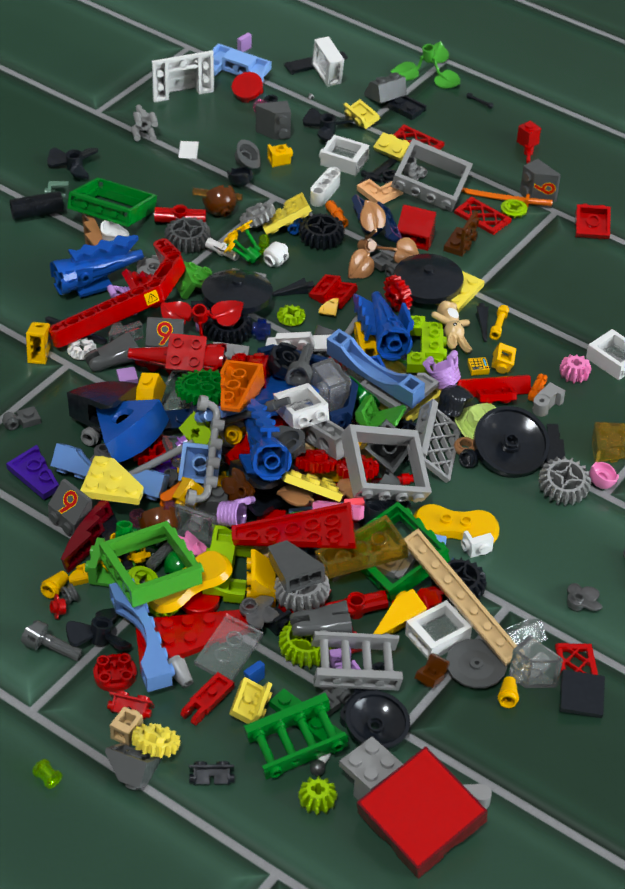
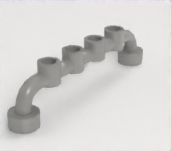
[185,395,225,506]

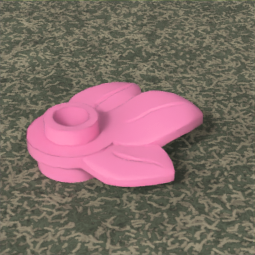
[178,530,208,557]

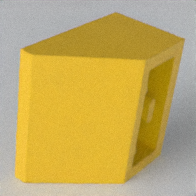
[247,549,276,608]

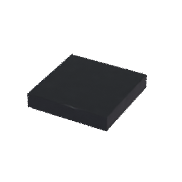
[559,669,605,718]

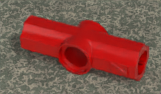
[154,204,206,223]
[324,590,389,619]

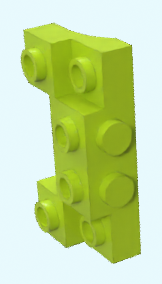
[406,315,447,376]
[203,525,253,603]

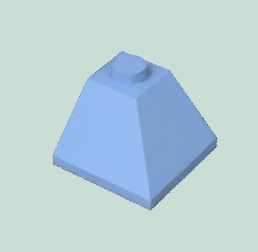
[178,442,222,483]

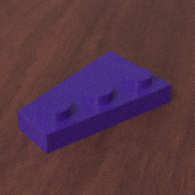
[6,445,59,500]

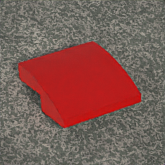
[308,274,358,309]

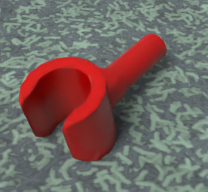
[524,144,534,163]

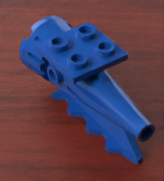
[50,235,144,298]
[353,291,414,361]
[239,399,292,481]

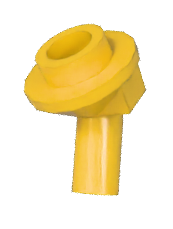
[224,425,246,444]

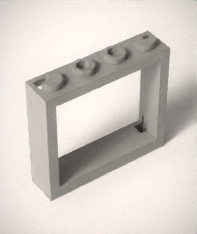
[391,139,473,212]
[341,424,432,503]

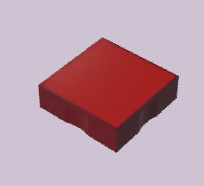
[357,746,488,879]

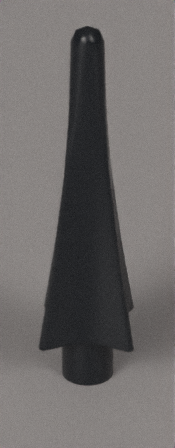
[273,277,314,297]
[475,303,489,342]

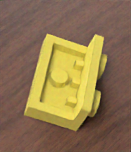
[343,99,380,130]
[373,132,410,162]
[229,677,272,724]

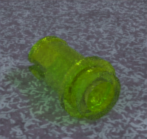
[258,234,270,255]

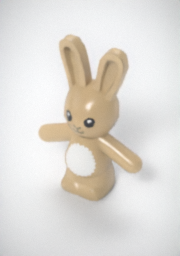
[431,301,472,353]

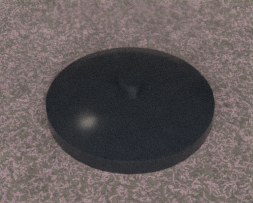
[393,254,464,304]
[201,269,273,315]
[473,406,550,478]

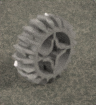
[538,456,591,506]
[274,575,330,612]

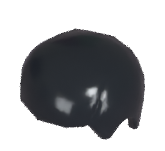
[227,167,253,187]

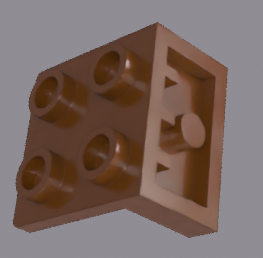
[443,211,479,257]

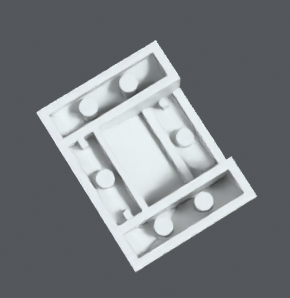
[152,50,214,102]

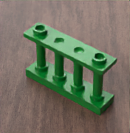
[244,692,348,780]

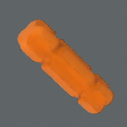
[528,373,548,401]

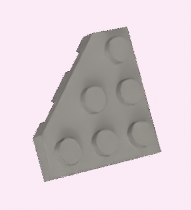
[360,373,439,417]

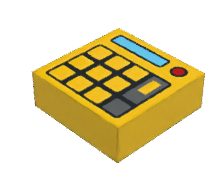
[467,357,490,376]

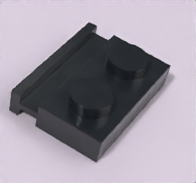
[388,95,427,120]

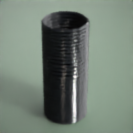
[10,191,64,221]

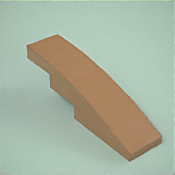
[82,213,103,246]

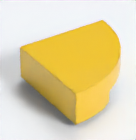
[318,298,339,317]
[69,563,89,586]

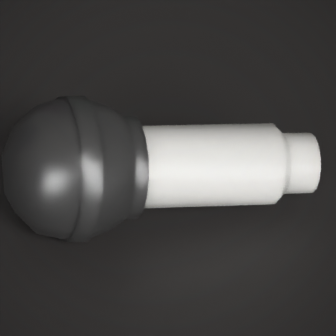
[310,753,331,776]

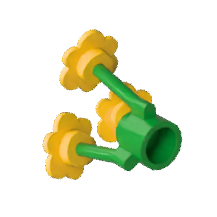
[223,220,262,264]

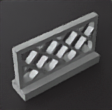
[408,398,460,483]

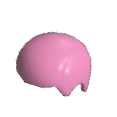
[589,462,619,489]

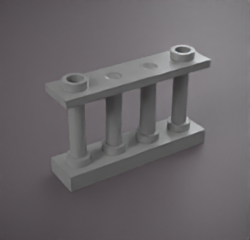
[311,630,403,691]

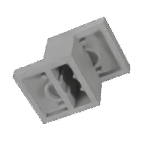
[339,737,403,801]

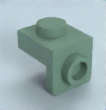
[45,181,70,199]

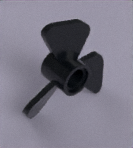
[303,108,354,142]
[47,148,98,179]
[66,608,132,650]

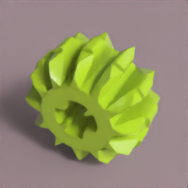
[298,775,337,815]

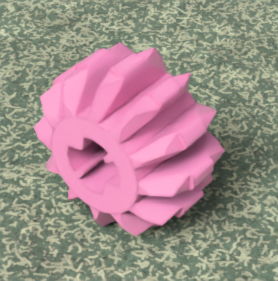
[559,354,591,384]

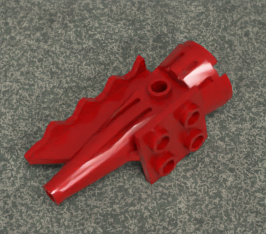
[128,333,227,375]

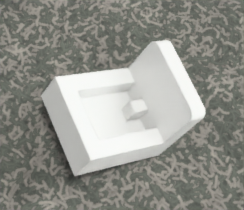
[461,530,494,558]

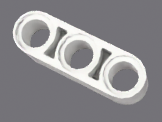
[310,167,341,207]

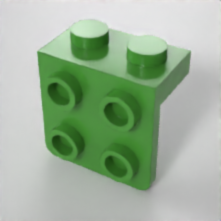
[176,261,212,300]
[355,395,407,427]
[85,537,137,587]

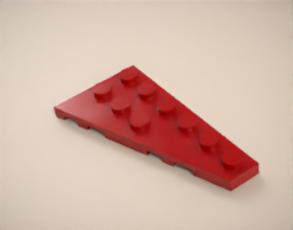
[231,502,357,549]
[135,610,260,674]

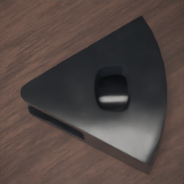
[67,381,138,432]
[229,459,305,516]

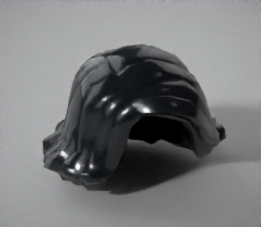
[436,385,474,419]

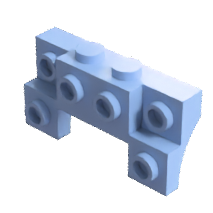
[213,43,272,82]

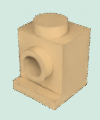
[110,706,143,746]

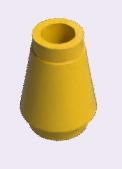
[40,571,69,598]
[497,676,519,708]

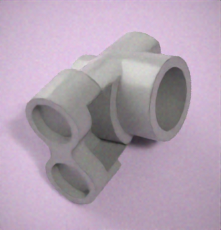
[403,156,428,180]

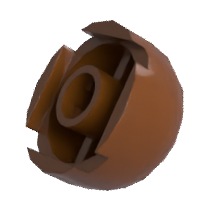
[202,185,237,217]
[138,506,179,543]

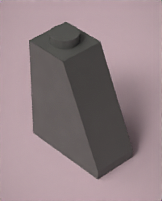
[268,540,326,594]

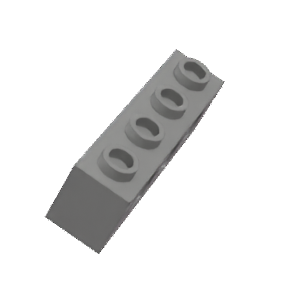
[289,405,345,460]

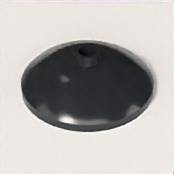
[344,691,410,749]

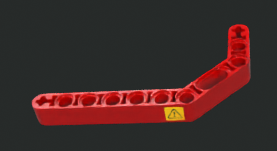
[49,238,186,348]

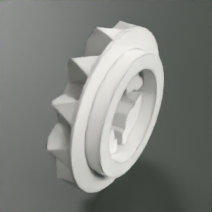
[67,337,96,360]

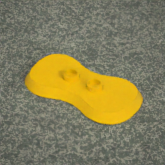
[413,504,499,543]
[148,551,233,614]

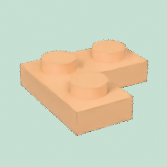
[357,179,403,204]

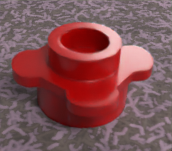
[50,594,66,619]

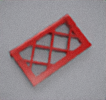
[393,124,445,150]
[454,196,512,235]
[555,643,598,675]

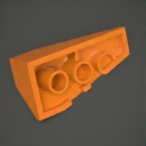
[220,360,265,413]

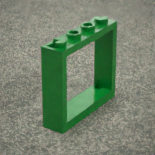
[67,177,157,227]
[342,502,450,602]

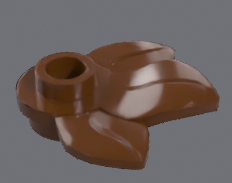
[221,468,255,501]

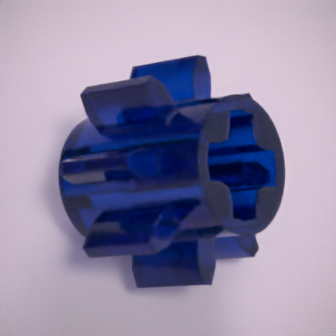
[252,318,271,341]

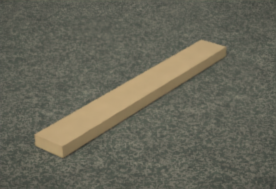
[402,529,522,666]

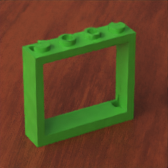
[99,521,204,607]

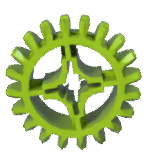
[279,621,335,669]

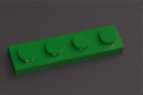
[269,688,349,754]

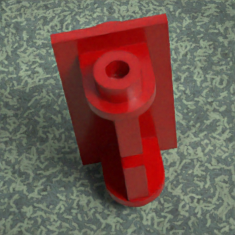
[107,690,155,720]

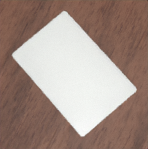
[178,141,199,159]

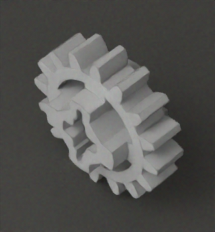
[240,202,276,228]

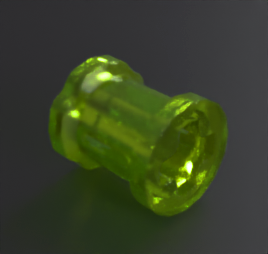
[32,759,62,789]

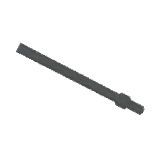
[209,397,291,425]

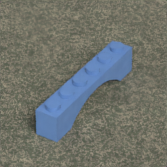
[327,329,425,409]
[51,443,170,501]
[109,578,175,692]

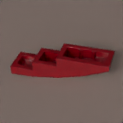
[61,500,113,573]

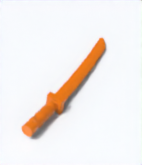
[462,188,553,207]

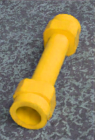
[489,305,509,340]

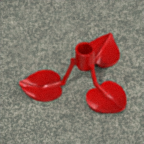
[161,300,244,346]

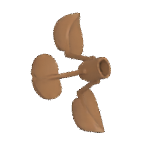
[348,200,419,278]
[276,478,358,509]

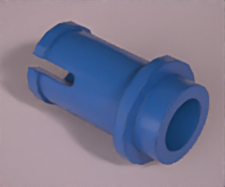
[288,218,303,235]

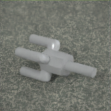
[131,105,158,142]

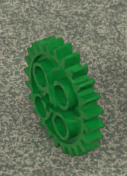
[175,369,221,405]

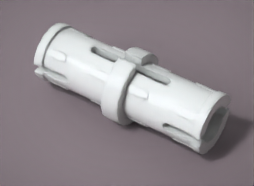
[205,238,240,261]

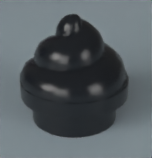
[459,449,478,468]

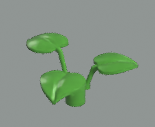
[391,41,460,89]

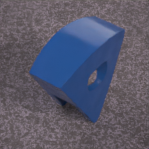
[96,399,169,463]

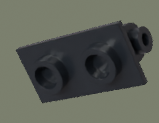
[189,761,234,785]

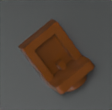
[415,653,450,688]

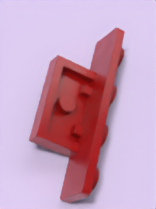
[457,375,531,404]

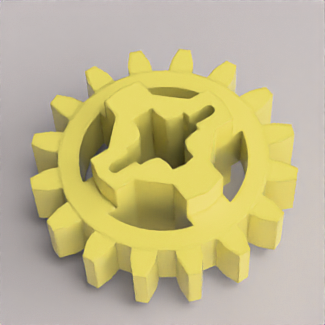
[131,723,181,758]

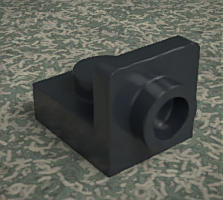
[264,606,292,636]

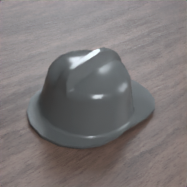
[234,140,260,169]
[271,425,306,458]

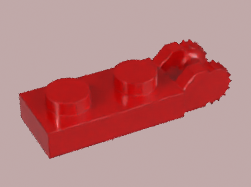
[180,672,234,725]

